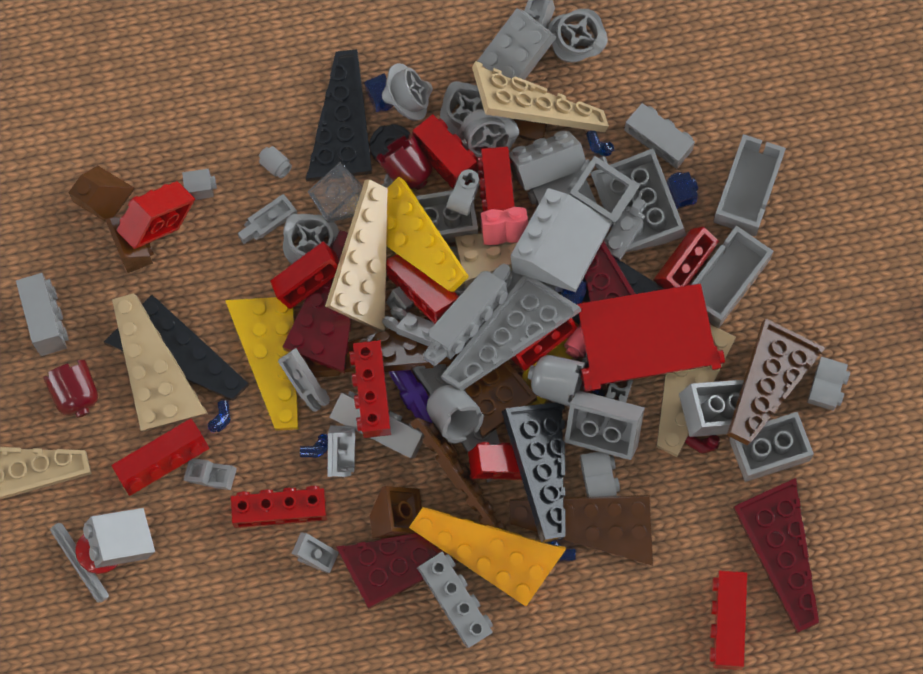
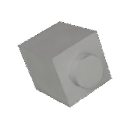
[182,169,217,200]

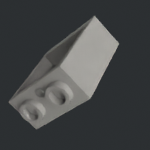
[568,156,640,226]

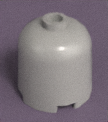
[528,355,585,407]
[426,384,484,443]

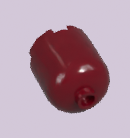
[376,133,432,190]
[43,360,98,418]

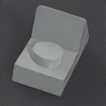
[292,532,339,574]

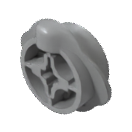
[548,9,608,63]
[382,63,433,121]
[440,81,484,135]
[456,109,519,157]
[283,213,339,264]

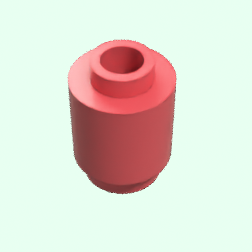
[564,323,586,359]

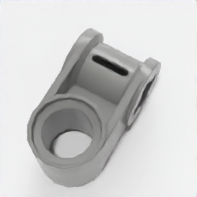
[446,169,479,216]

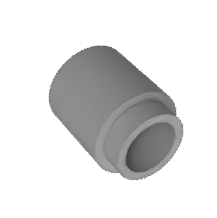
[259,146,292,178]

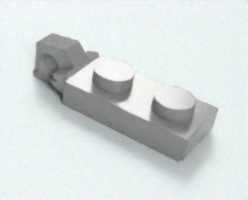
[238,194,297,244]
[604,198,647,260]

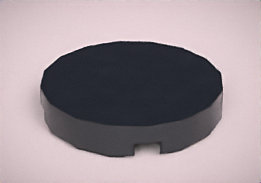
[370,124,410,162]

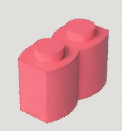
[481,207,528,245]

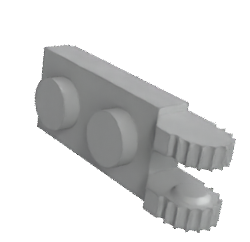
[382,306,434,346]
[278,348,330,412]

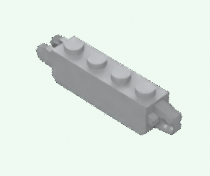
[423,263,513,366]

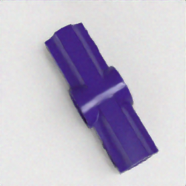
[389,370,432,423]

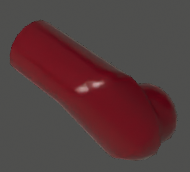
[684,435,720,454]

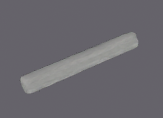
[50,523,109,603]

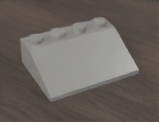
[591,148,686,253]
[510,188,612,292]

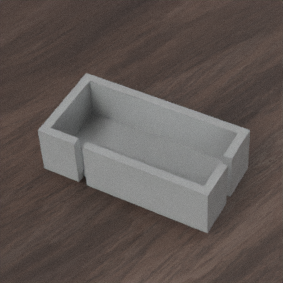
[713,134,786,237]
[691,225,774,329]

